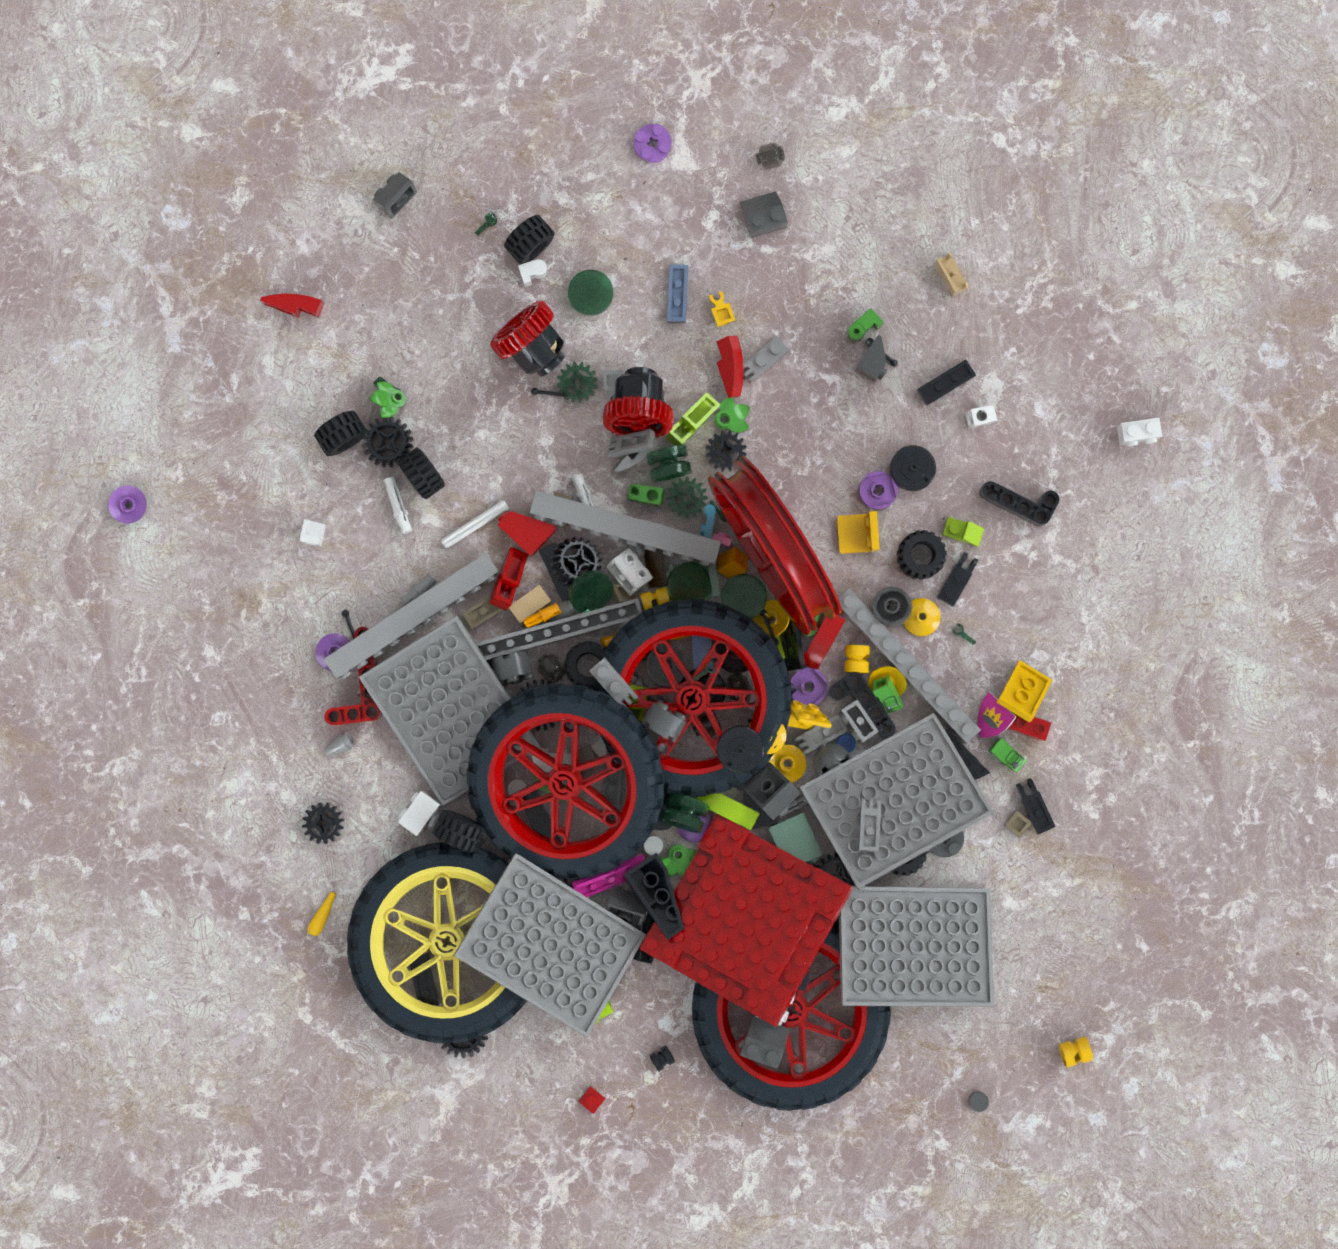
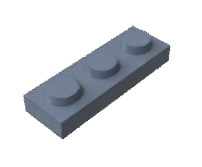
[667,264,688,323]

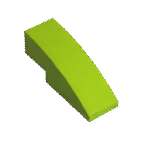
[665,392,720,450]
[696,793,760,830]

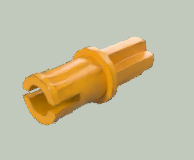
[523,603,561,629]

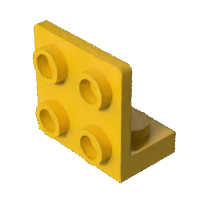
[837,511,880,554]
[787,700,832,730]

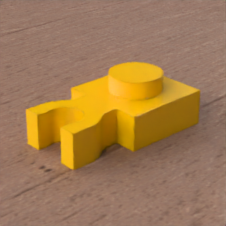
[709,291,735,328]

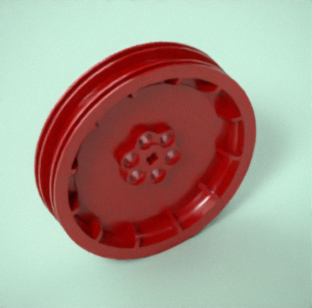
[708,456,842,636]

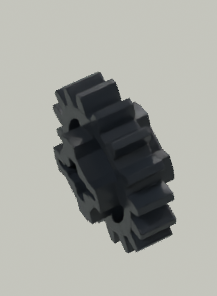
[706,430,747,472]
[302,802,345,844]

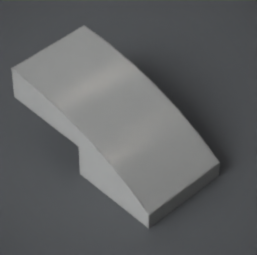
[613,450,651,472]

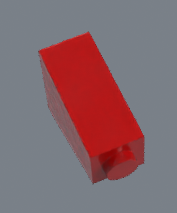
[497,511,558,557]

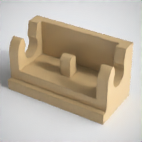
[934,253,969,297]
[509,585,553,628]

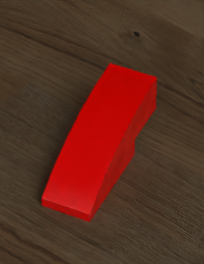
[260,293,324,318]
[716,336,744,398]
[489,547,528,611]
[804,615,846,670]

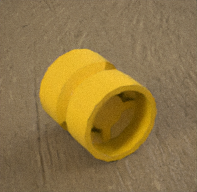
[640,587,670,611]
[844,645,870,674]
[1059,1036,1093,1068]

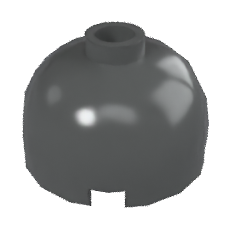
[812,743,851,777]

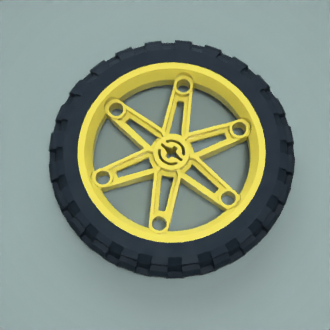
[347,842,527,1043]

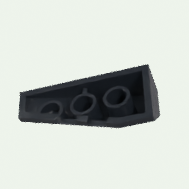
[622,853,684,940]

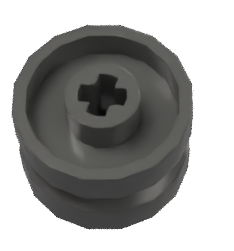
[646,644,688,687]

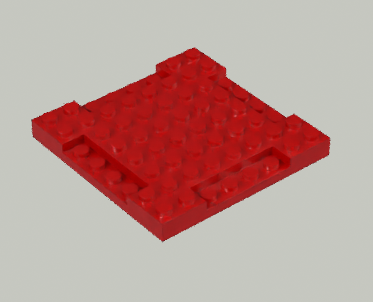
[639,813,853,1028]

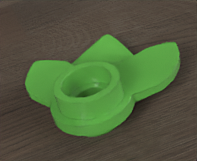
[369,381,406,418]
[715,397,750,433]
[666,844,697,877]

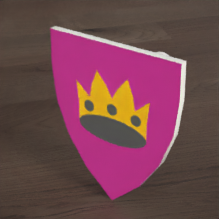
[978,691,1016,738]

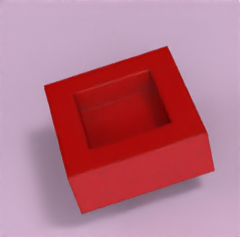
[578,1086,606,1114]

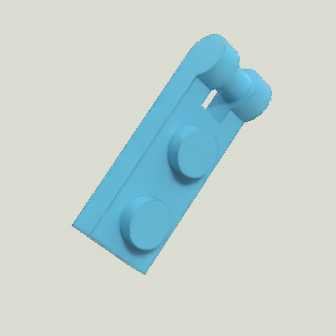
[700,505,716,539]

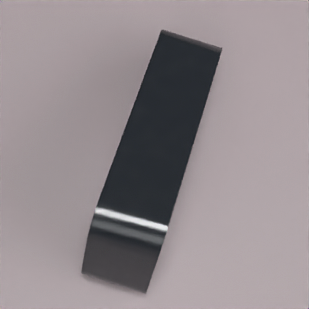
[979,481,1059,527]
[828,672,896,738]

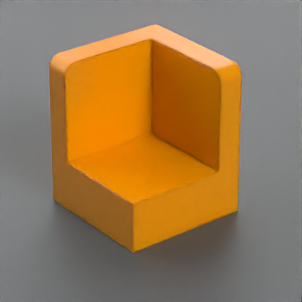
[717,547,748,580]

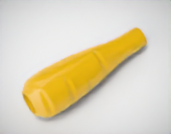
[307,891,337,937]

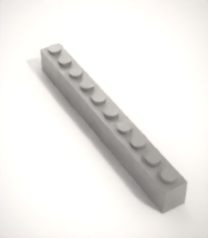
[530,491,722,567]
[323,553,499,680]
[838,588,981,743]
[476,598,642,661]

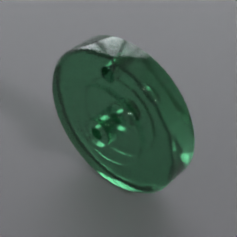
[568,269,614,316]
[667,562,712,601]
[568,570,613,613]
[721,574,767,619]

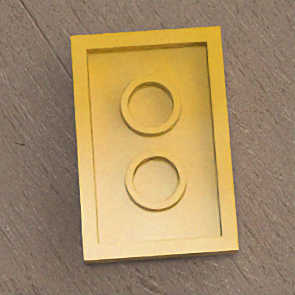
[997,660,1052,723]

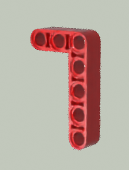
[324,627,382,726]

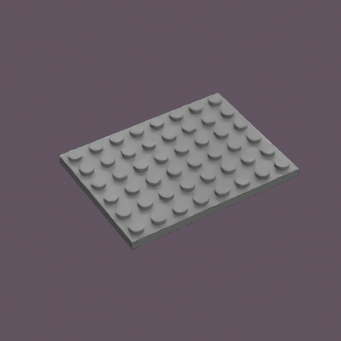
[359,615,541,806]
[800,713,994,889]
[453,853,646,1037]
[839,886,994,1007]

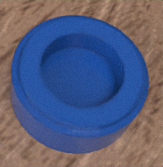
[836,734,856,753]

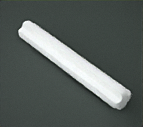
[441,500,509,548]

